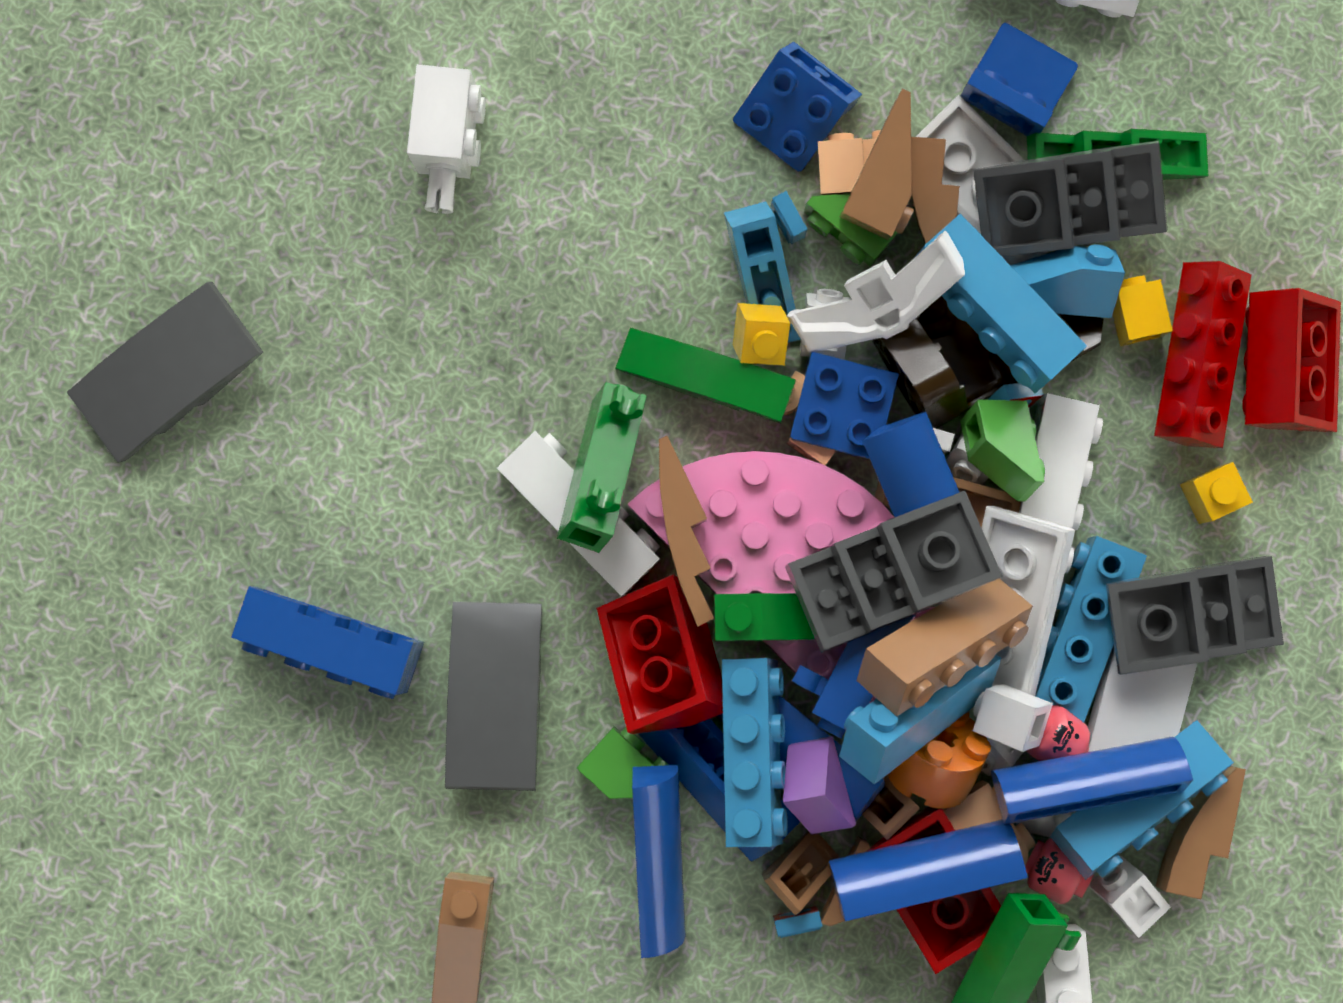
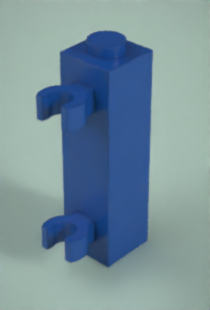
[792,614,916,739]

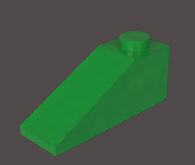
[713,593,815,641]

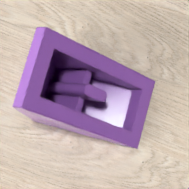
[783,736,856,834]

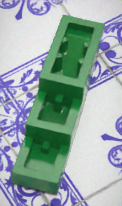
[1026,128,1209,180]
[615,328,796,424]

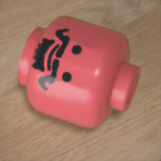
[1026,704,1090,761]
[1025,838,1094,905]

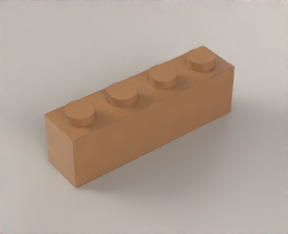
[856,579,1033,716]

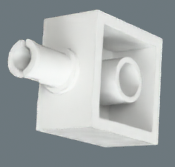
[407,64,486,214]

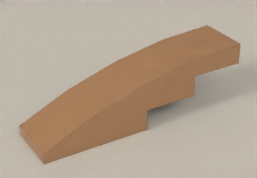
[659,436,714,626]

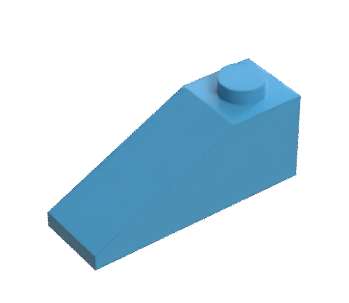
[724,201,801,343]
[1010,244,1125,318]

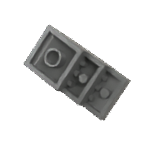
[973,141,1168,256]
[67,282,264,463]
[785,491,1003,653]
[1106,556,1284,675]
[445,602,542,791]

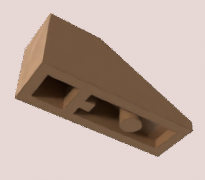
[839,88,914,240]
[431,872,495,1003]

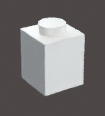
[973,684,1053,752]

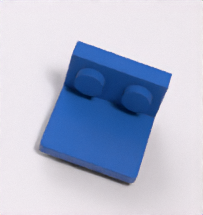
[960,23,1078,136]
[733,42,862,172]
[790,352,899,459]

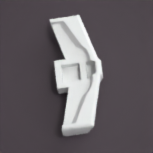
[787,231,965,353]

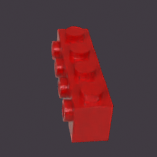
[1154,261,1252,448]

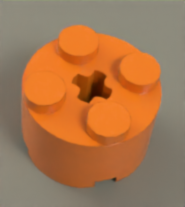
[887,711,991,808]

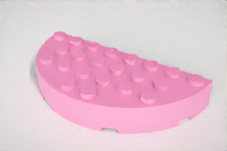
[627,451,935,702]

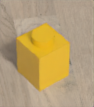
[1113,275,1173,346]
[732,303,790,366]
[1180,462,1253,524]

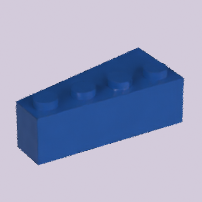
[231,586,424,699]

